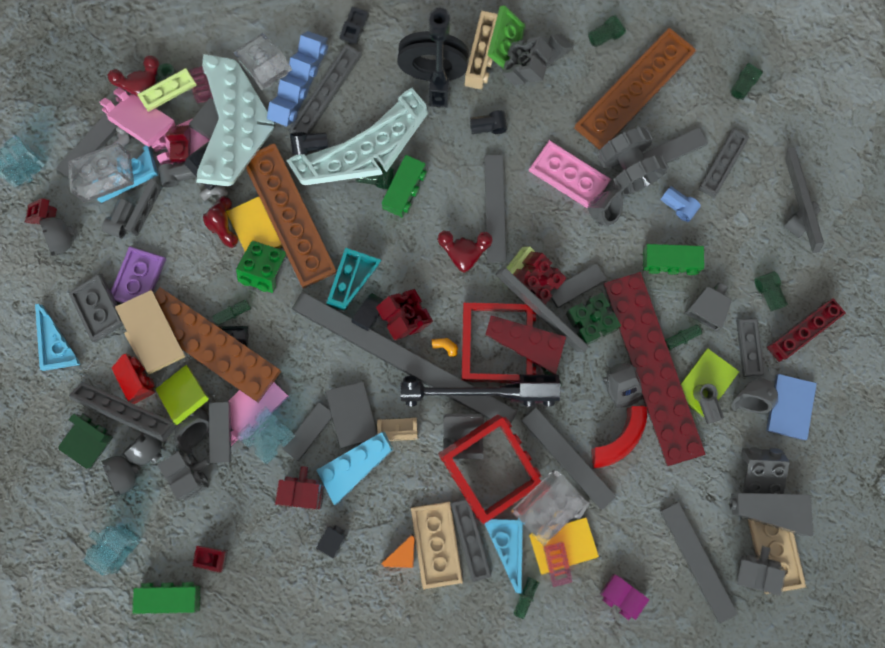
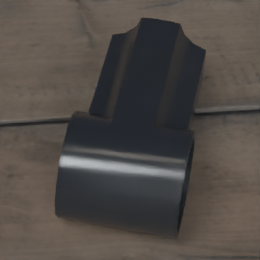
[470,110,507,134]
[290,132,328,155]

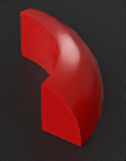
[591,406,647,469]

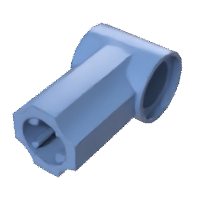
[660,186,701,222]

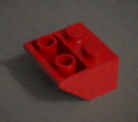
[111,353,155,404]

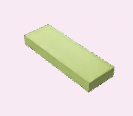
[137,68,197,112]

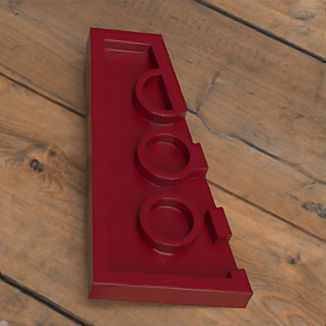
[485,315,566,374]

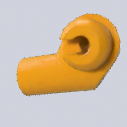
[432,338,458,357]

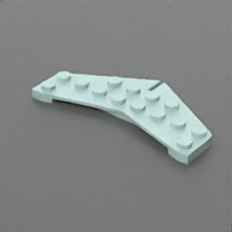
[196,54,275,186]
[287,88,428,185]

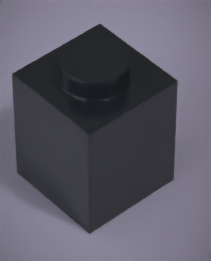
[316,525,347,559]

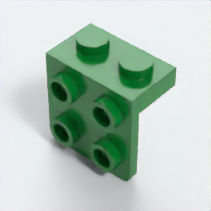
[236,241,286,293]

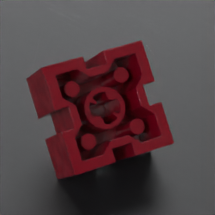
[513,251,566,305]
[376,289,433,341]
[275,466,324,509]

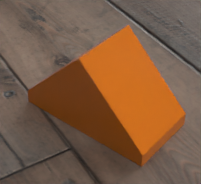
[381,535,415,568]

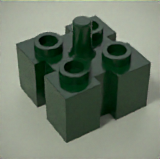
[566,292,621,345]

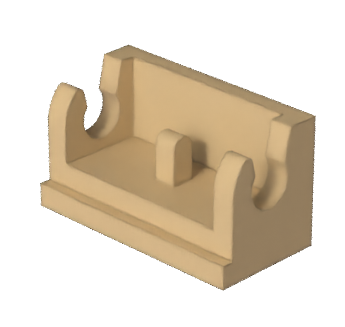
[377,418,418,441]

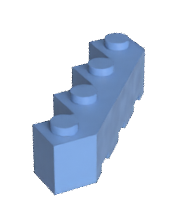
[267,31,328,126]

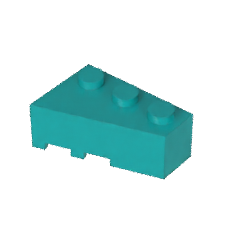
[326,248,382,311]

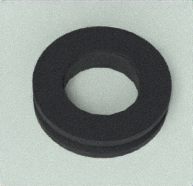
[397,31,469,81]

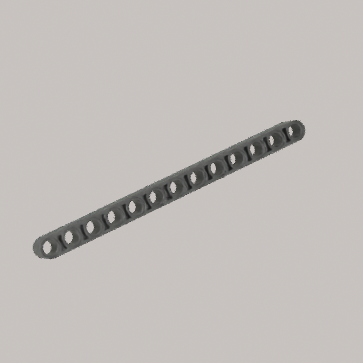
[292,292,517,423]

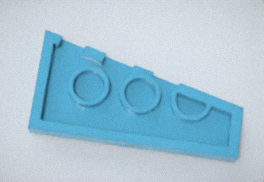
[317,432,393,505]

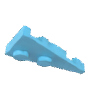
[97,145,158,203]
[35,304,80,371]
[485,519,523,593]

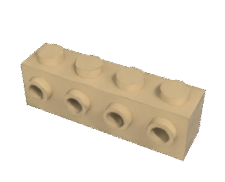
[465,11,498,90]

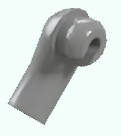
[111,126,130,152]
[199,185,228,201]

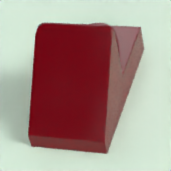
[166,125,191,162]
[25,198,57,224]
[192,546,228,573]

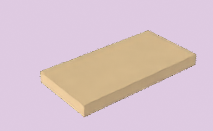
[115,290,185,374]
[411,501,463,589]
[748,519,806,594]

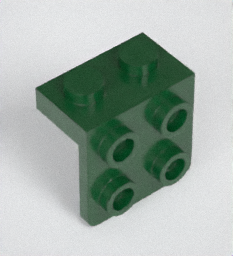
[58,413,113,469]

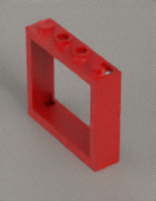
[461,303,536,383]
[438,414,543,524]

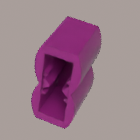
[600,574,650,620]

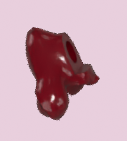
[107,56,160,97]
[203,196,238,248]
[437,230,493,273]

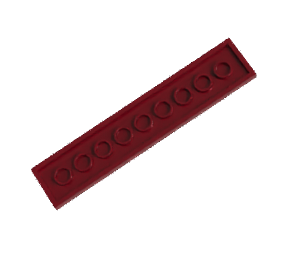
[604,272,706,466]

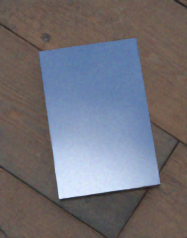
[766,374,817,440]

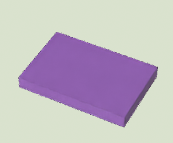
[111,246,166,303]

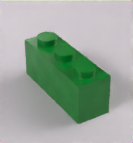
[382,155,428,218]
[643,244,704,275]
[132,582,201,614]

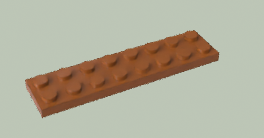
[574,28,696,150]
[246,143,337,289]
[154,287,281,403]

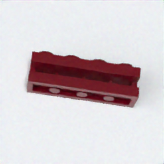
[767,298,846,362]

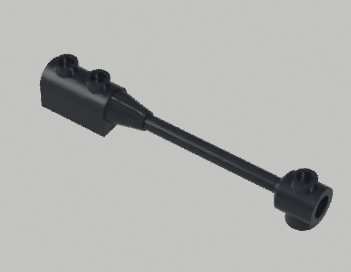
[429,7,450,108]
[401,374,561,406]

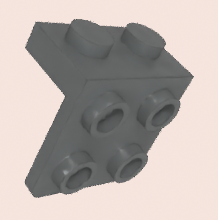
[443,414,484,459]
[742,447,790,494]

